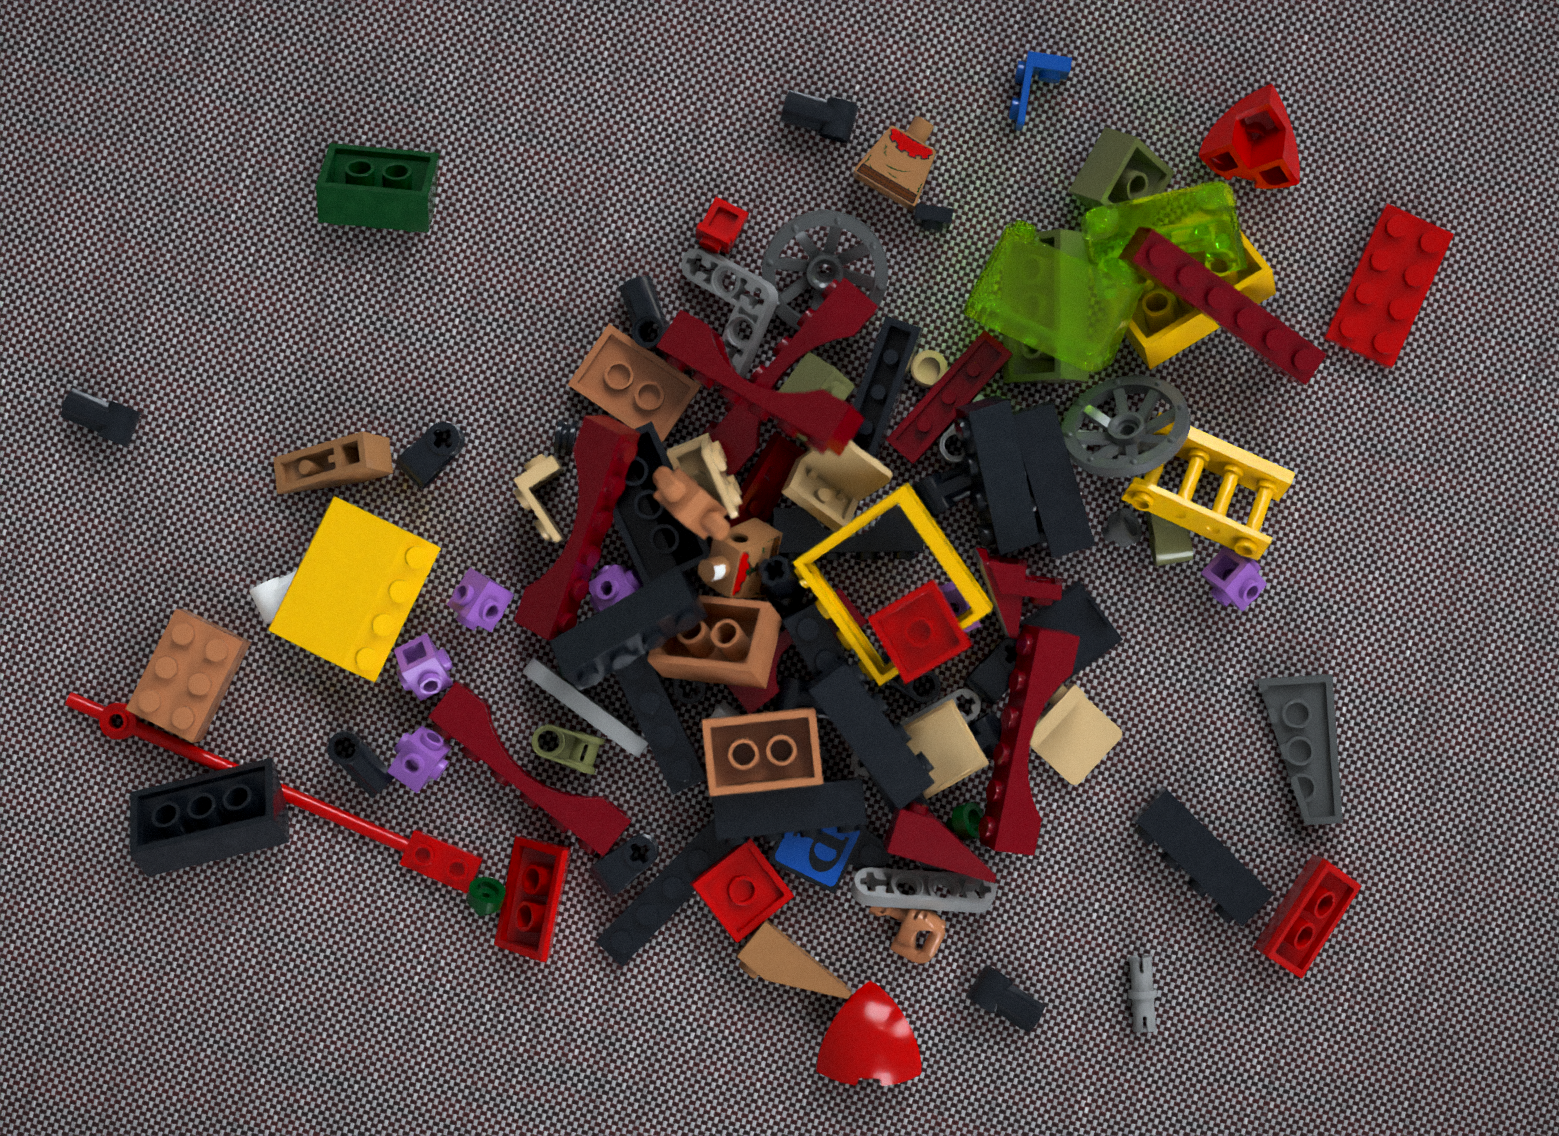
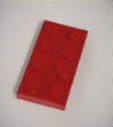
[1323,203,1454,369]

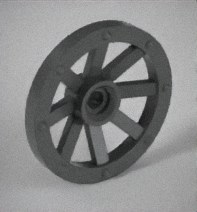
[762,210,888,330]
[1062,375,1191,478]

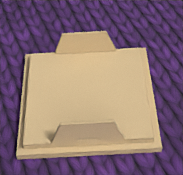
[903,699,989,799]

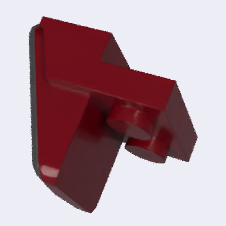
[972,547,1063,639]

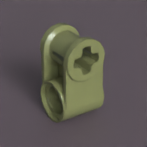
[1145,511,1193,567]
[531,723,606,775]

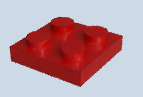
[867,579,973,684]
[690,837,794,943]

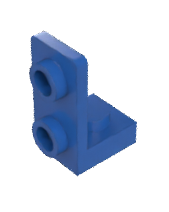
[1009,51,1072,131]

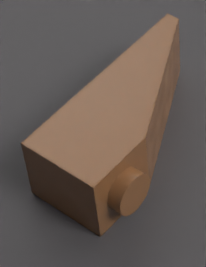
[273,431,393,494]
[737,919,852,999]

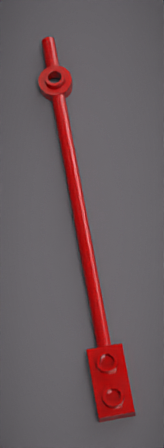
[65,692,484,893]

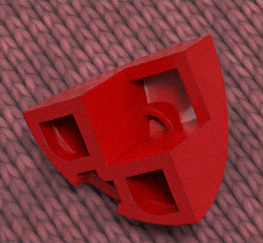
[1198,84,1300,189]
[816,980,922,1086]

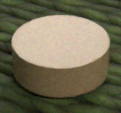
[910,350,948,388]

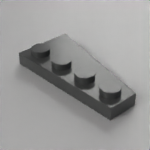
[1257,674,1343,825]

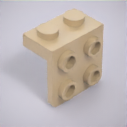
[667,433,742,519]
[781,440,892,531]
[513,454,566,544]
[1030,683,1122,785]

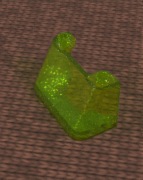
[1081,182,1247,300]
[963,220,1146,372]

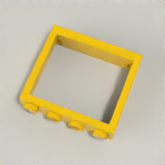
[793,482,993,686]

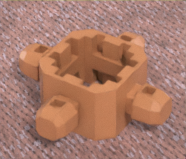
[652,466,730,540]

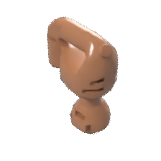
[868,889,946,964]

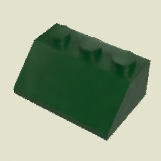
[316,143,440,232]

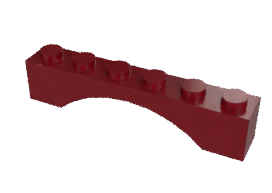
[1118,227,1327,385]
[700,277,880,476]
[656,309,864,457]
[514,415,641,641]
[978,624,1080,856]
[428,681,633,856]

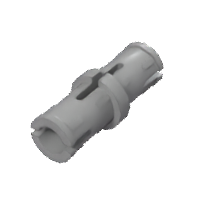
[1128,955,1157,1033]

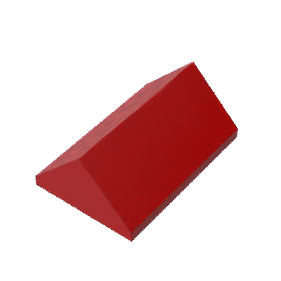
[494,836,572,962]
[1253,854,1362,979]

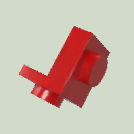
[695,197,749,255]

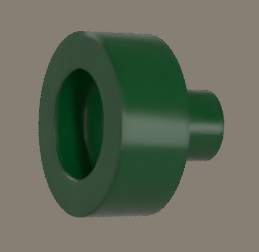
[946,802,984,841]
[466,877,506,916]

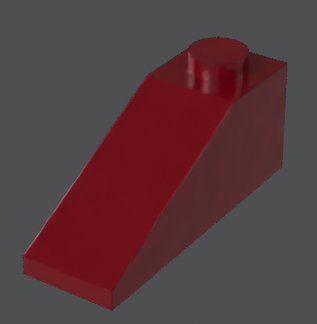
[883,801,997,883]

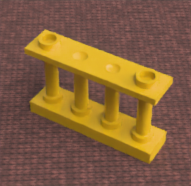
[1121,412,1295,561]

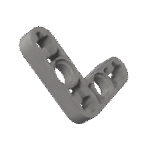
[681,248,778,378]

